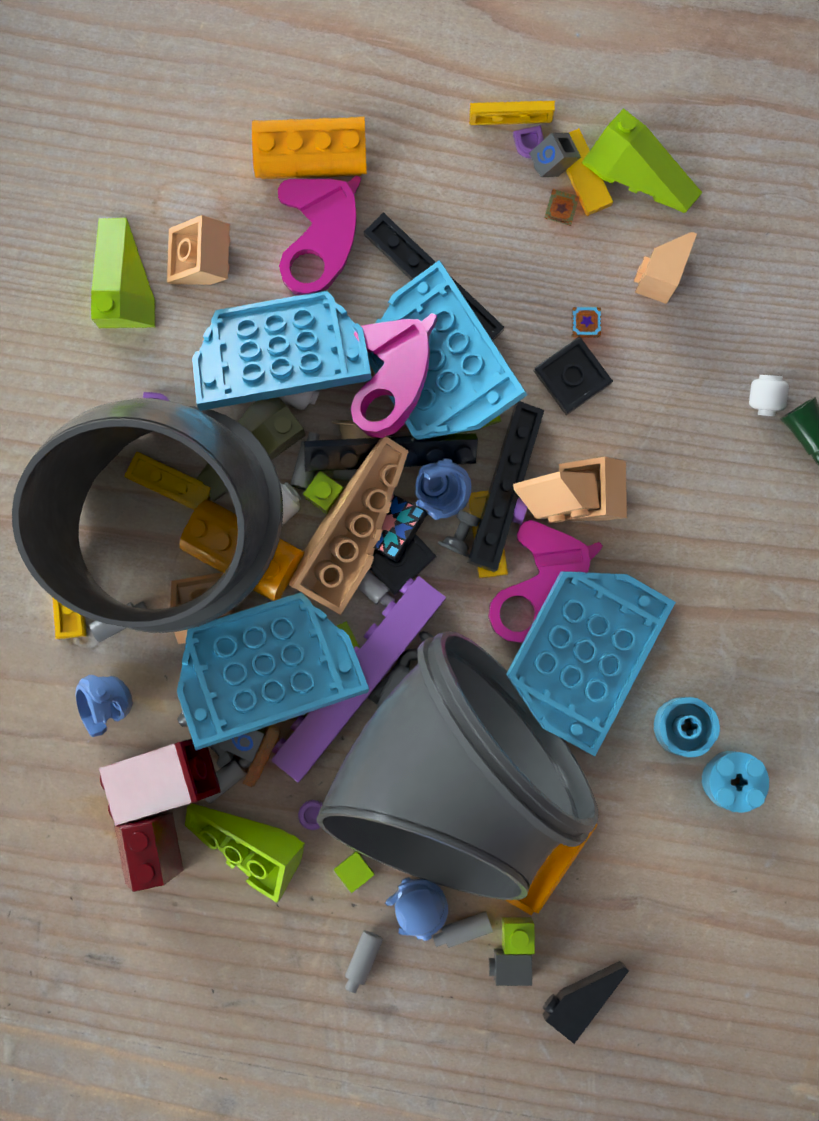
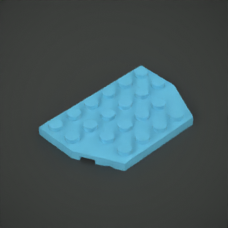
[367,260,528,440]
[192,291,372,411]
[506,572,676,756]
[177,592,369,750]

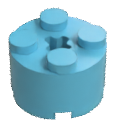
[654,697,720,757]
[702,751,769,813]

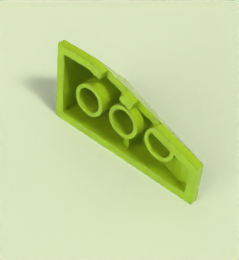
[582,108,702,213]
[91,218,155,329]
[185,803,305,903]

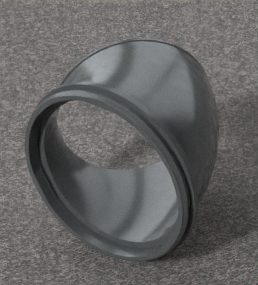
[12,398,283,633]
[316,631,599,900]

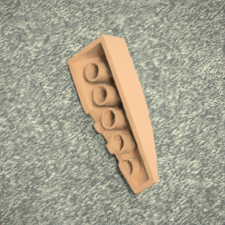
[289,437,408,615]

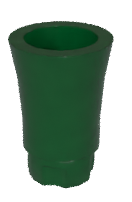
[780,397,819,465]

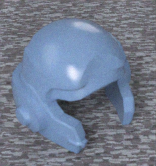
[415,458,472,520]
[75,675,133,737]
[385,877,448,941]

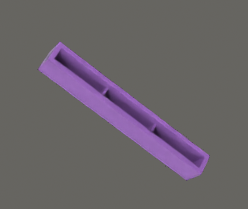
[271,576,446,783]

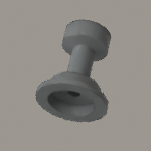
[438,510,481,558]

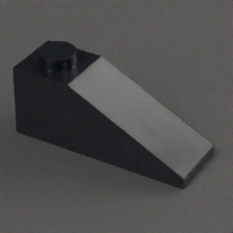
[543,961,629,1044]

